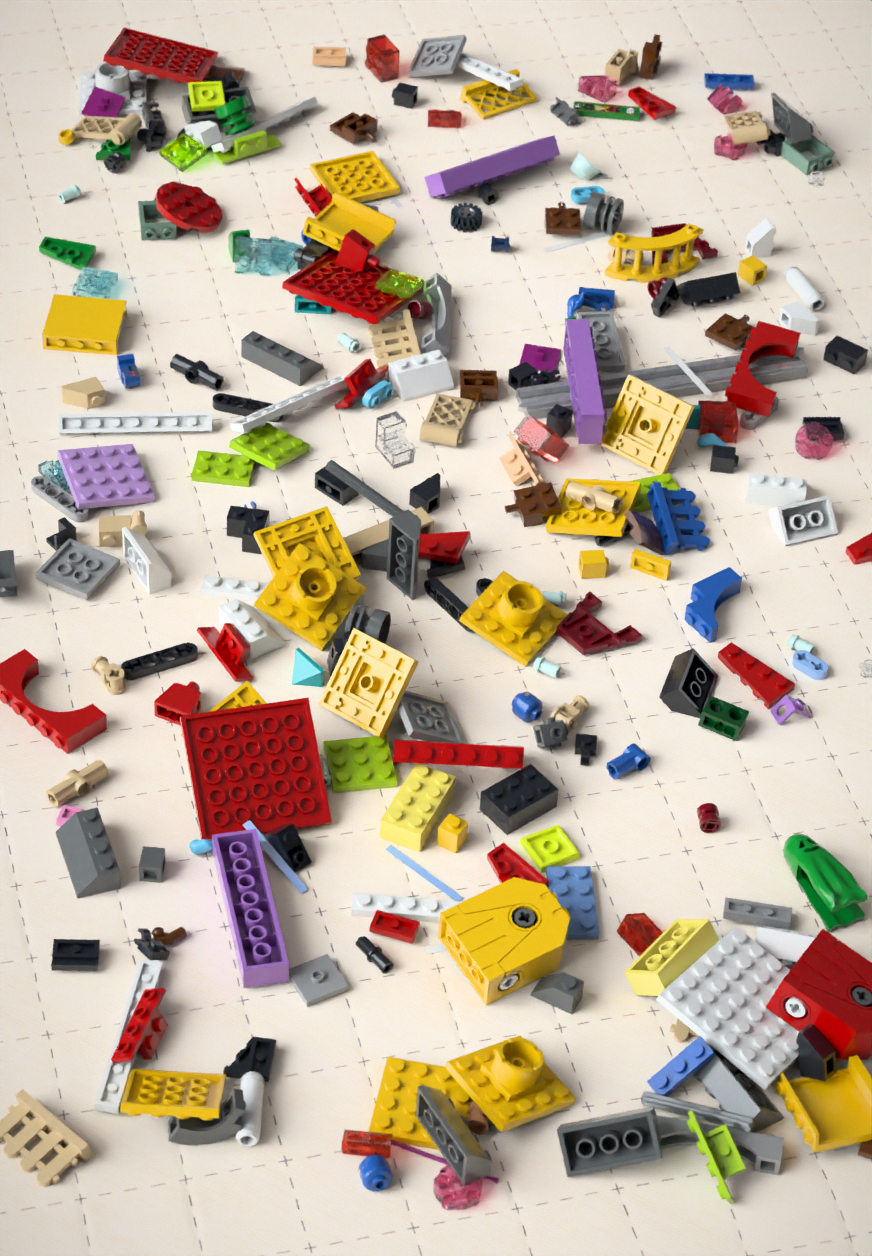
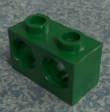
[698,696,749,742]

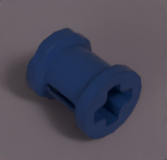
[491,236,510,252]

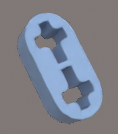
[792,650,828,680]

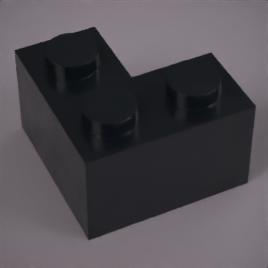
[227,505,270,554]

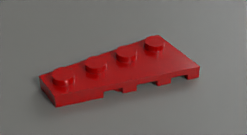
[718,642,795,710]

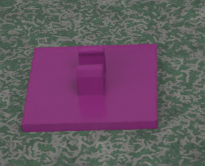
[81,86,126,118]
[519,344,561,371]

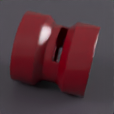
[647,277,668,299]
[407,300,432,320]
[697,803,721,833]

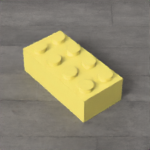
[380,763,456,852]
[624,919,719,996]

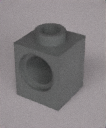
[139,846,166,883]

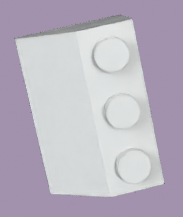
[388,350,454,402]
[745,473,807,506]
[768,495,838,545]
[122,527,173,594]
[219,599,285,660]
[755,924,817,965]

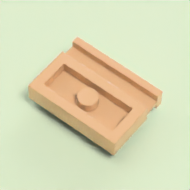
[313,46,346,66]

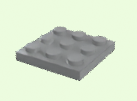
[408,34,467,78]
[36,538,120,600]
[398,691,465,744]

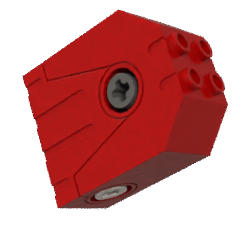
[765,928,872,1060]

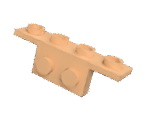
[499,434,545,486]

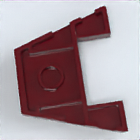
[651,223,718,266]
[556,592,643,655]

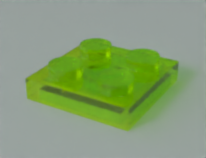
[159,133,208,172]
[376,269,423,298]

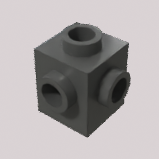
[533,717,568,749]

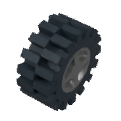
[450,203,482,233]

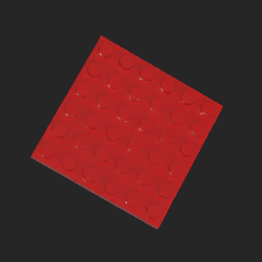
[103,27,219,83]
[282,249,424,324]
[180,698,332,839]

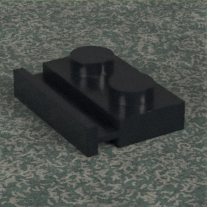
[802,417,845,441]
[51,939,100,971]

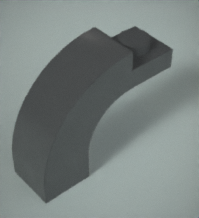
[0,550,17,597]
[168,1088,246,1145]

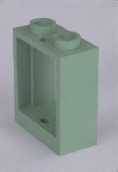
[781,134,835,176]
[138,200,177,240]

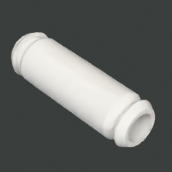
[784,266,824,311]
[236,1072,264,1146]

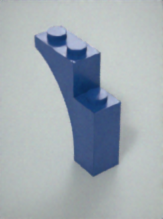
[684,567,742,643]

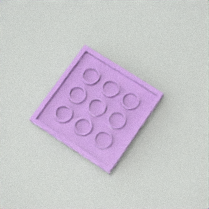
[57,444,155,509]

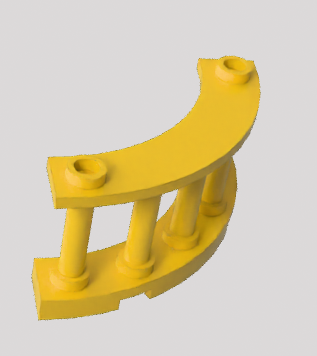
[605,224,704,283]

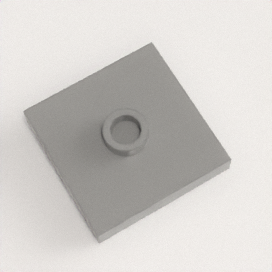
[289,954,349,1007]

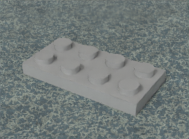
[576,311,625,371]

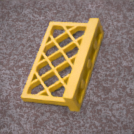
[460,69,538,120]

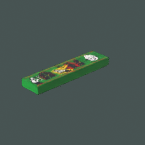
[573,101,640,121]

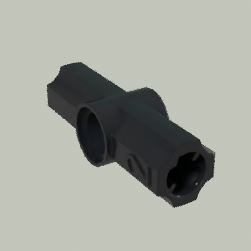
[170,354,224,391]

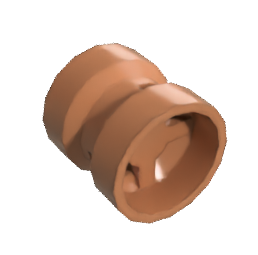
[466,1102,489,1135]

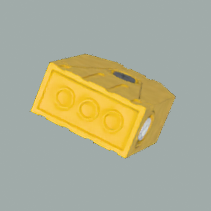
[438,877,570,1005]

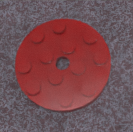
[154,181,223,233]

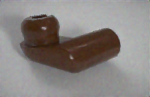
[152,927,187,945]

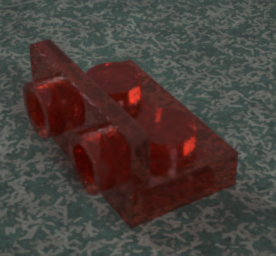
[427,109,462,128]
[617,913,663,957]
[341,1129,392,1158]

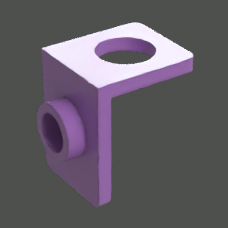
[771,695,812,725]

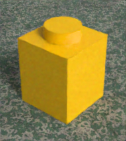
[738,255,767,286]
[578,550,609,579]
[437,813,468,853]

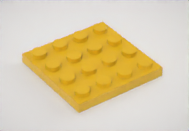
[310,151,400,203]
[546,478,642,537]
[368,1057,474,1150]
[121,1069,226,1120]

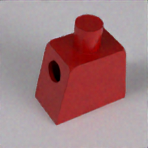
[335,229,381,272]
[154,681,201,726]

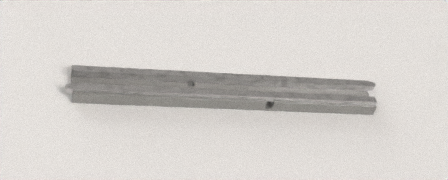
[516,347,808,421]

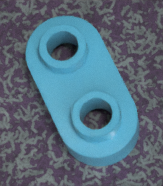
[570,186,605,204]
[362,380,393,409]

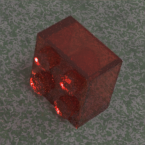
[365,34,400,83]
[697,400,739,443]
[513,414,570,463]

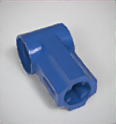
[606,743,651,779]

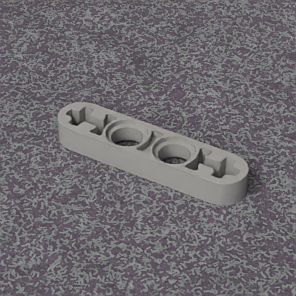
[31,476,89,523]

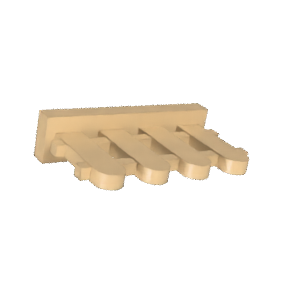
[368,309,421,368]
[0,1089,92,1187]

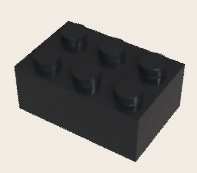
[480,764,559,835]

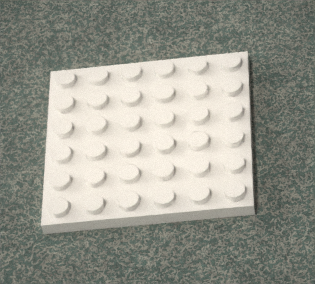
[656,926,799,1090]

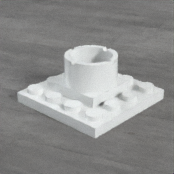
[79,62,147,115]

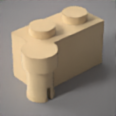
[604,49,639,85]
[99,510,147,547]

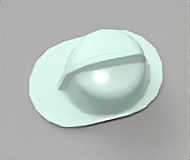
[570,151,608,180]

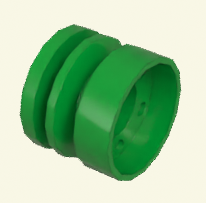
[214,95,258,136]

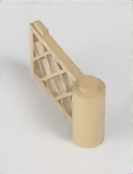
[724,110,770,145]
[71,113,142,145]
[419,394,476,447]

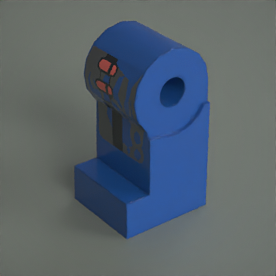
[117,354,140,388]

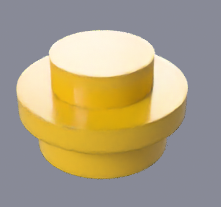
[58,129,75,145]

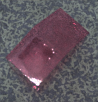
[578,75,617,103]
[707,84,745,115]

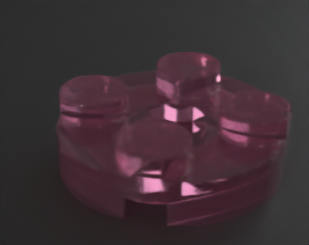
[713,133,747,161]
[795,422,834,460]
[433,1165,483,1211]

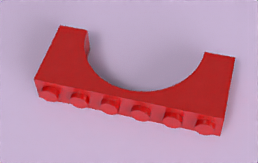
[725,320,801,417]
[0,649,107,754]
[393,739,524,769]

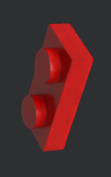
[369,910,420,944]

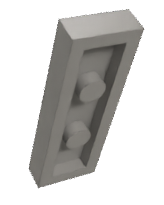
[723,897,792,929]

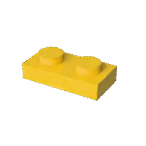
[630,549,672,581]

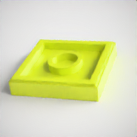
[188,81,226,111]
[520,824,580,873]

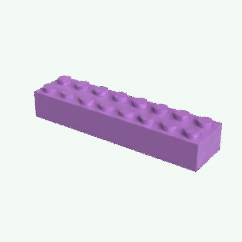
[424,135,560,198]
[563,319,607,444]
[212,829,289,988]

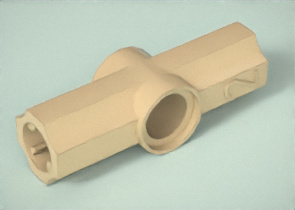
[565,481,623,514]
[46,760,109,807]

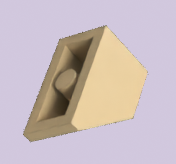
[61,377,105,409]

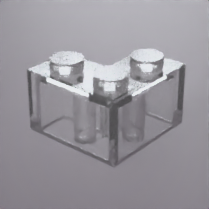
[375,411,416,469]

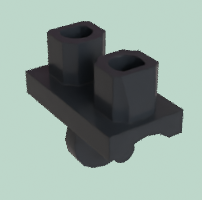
[137,120,166,152]
[756,129,785,157]

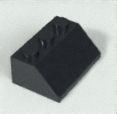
[677,272,740,307]
[659,648,719,718]

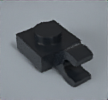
[575,734,597,766]
[134,928,170,960]

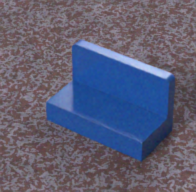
[578,287,615,309]

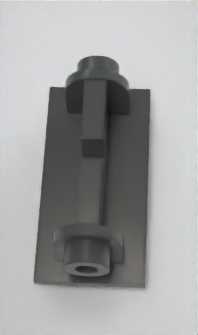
[550,97,581,126]

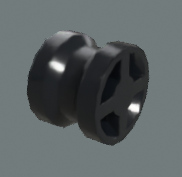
[104,151,126,173]
[477,183,499,205]

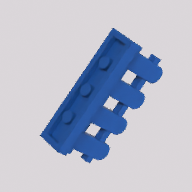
[647,482,710,555]

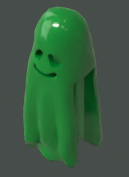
[783,833,868,932]

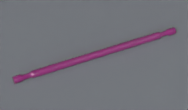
[390,1139,499,1183]

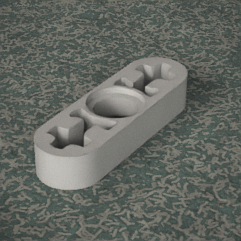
[740,397,779,430]

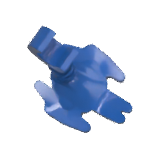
[567,291,611,318]

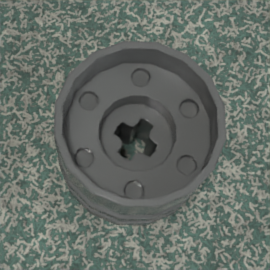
[583,192,624,235]
[345,604,391,644]

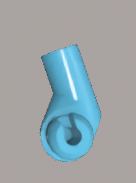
[697,433,726,448]
[189,839,212,855]

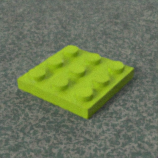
[229,422,310,471]
[323,735,397,793]

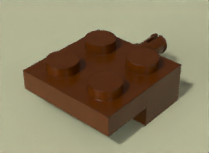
[640,34,663,80]
[330,112,378,144]
[544,202,581,235]
[705,313,754,351]
[459,370,498,407]
[504,482,562,527]

